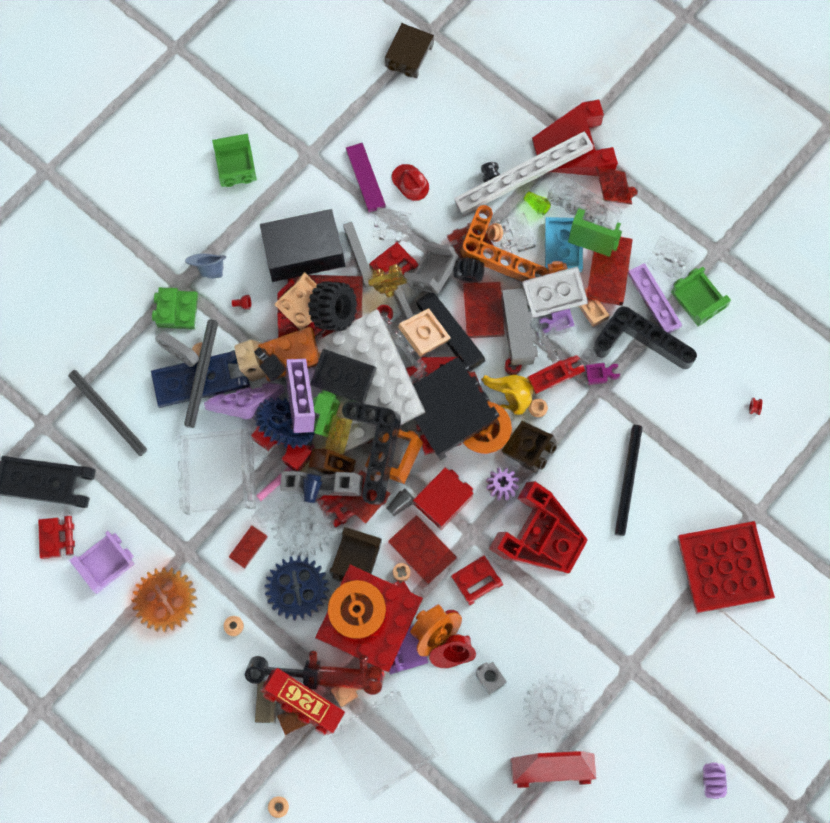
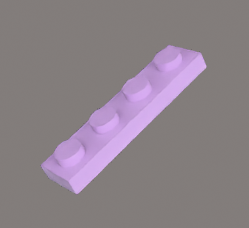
[628,263,682,333]

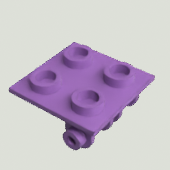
[389,625,429,675]

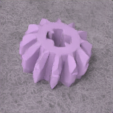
[486,468,519,500]
[703,762,727,799]

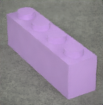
[286,359,315,433]

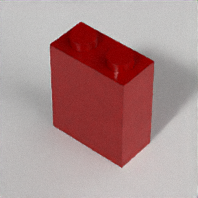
[413,467,474,531]

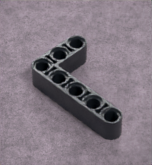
[593,306,697,369]
[342,402,401,505]

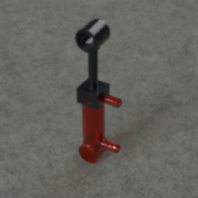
[245,651,385,695]

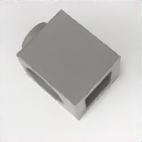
[476,661,507,695]

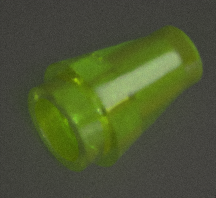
[523,191,551,215]

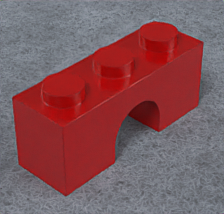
[251,426,312,472]

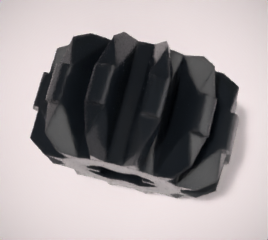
[453,257,485,283]

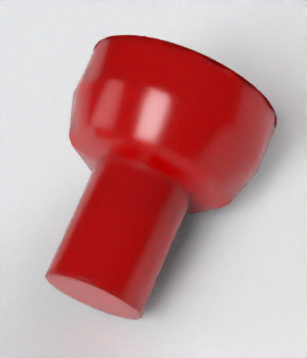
[232,295,252,310]

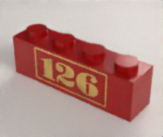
[260,668,345,736]

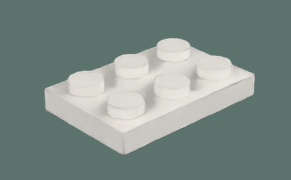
[523,266,588,318]

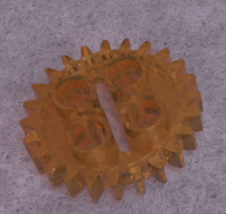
[131,567,198,633]

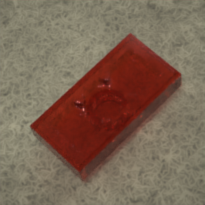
[229,525,268,569]

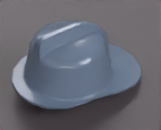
[185,254,226,279]

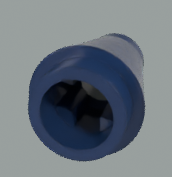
[303,473,323,503]

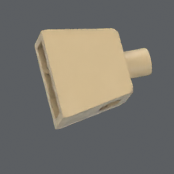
[234,340,266,382]

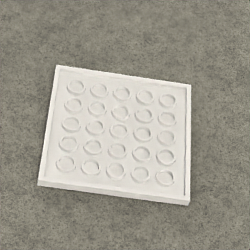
[285,309,425,455]

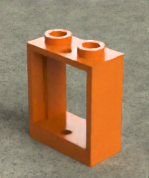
[365,428,423,484]

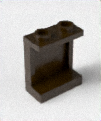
[385,23,434,78]
[329,527,382,582]

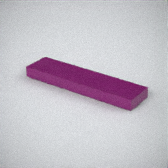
[346,142,386,213]

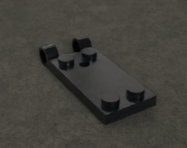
[0,456,96,508]

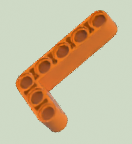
[460,205,548,282]

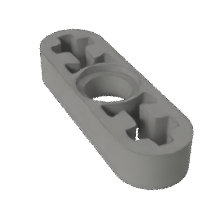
[155,331,199,367]

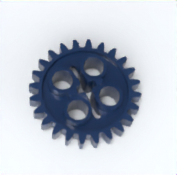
[254,397,315,449]
[264,555,329,621]

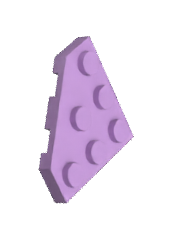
[204,382,285,419]

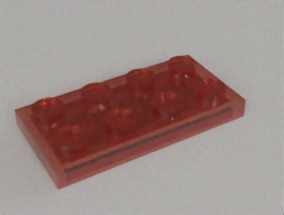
[586,237,633,306]

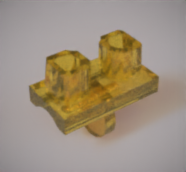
[368,264,407,298]
[325,415,353,455]

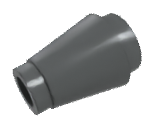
[386,489,415,516]

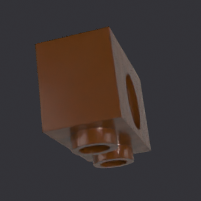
[308,449,356,475]

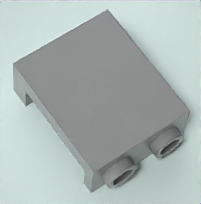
[402,242,459,294]

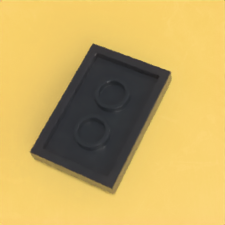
[310,349,377,404]

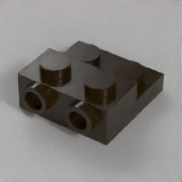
[501,421,557,473]

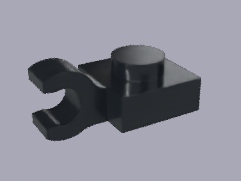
[254,347,286,381]

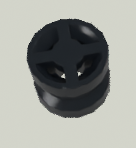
[481,162,500,183]

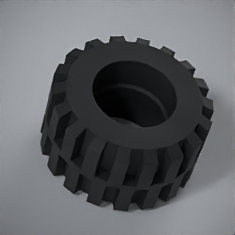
[308,281,357,331]

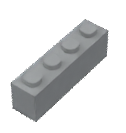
[501,288,538,366]

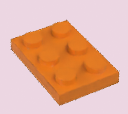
[258,327,320,382]

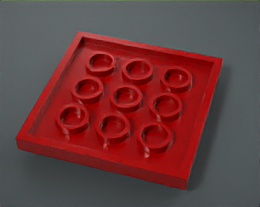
[677,521,775,614]
[315,565,423,673]

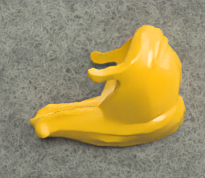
[481,375,533,415]

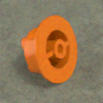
[462,402,512,454]
[328,580,386,638]
[410,604,462,656]

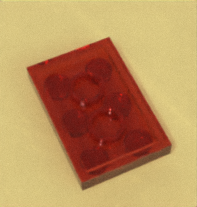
[463,282,505,338]
[388,515,457,585]

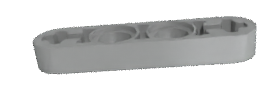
[343,221,375,288]

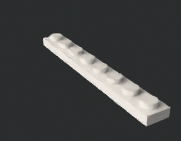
[454,131,593,216]

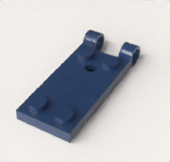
[151,350,250,408]

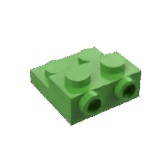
[152,287,198,329]
[313,390,341,438]

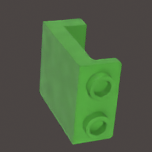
[212,133,257,187]
[568,208,622,257]
[671,267,732,327]

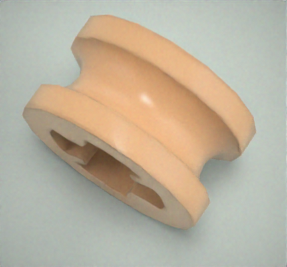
[393,563,410,582]

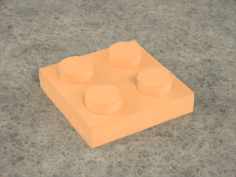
[398,308,450,357]

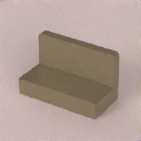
[255,681,277,724]

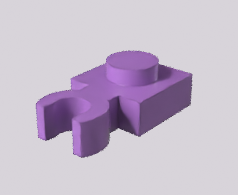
[539,308,575,333]

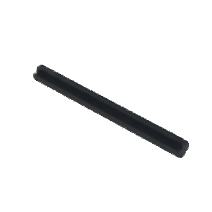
[615,424,643,536]

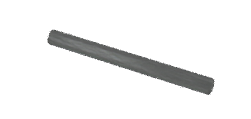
[184,319,218,428]
[68,370,147,456]

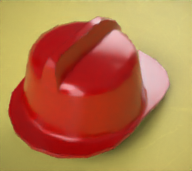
[392,164,429,201]
[429,634,476,668]

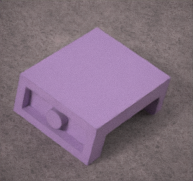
[69,531,135,594]

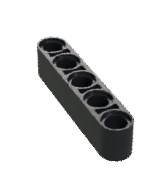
[416,292,486,372]

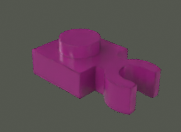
[585,363,620,385]

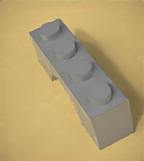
[280,471,363,496]

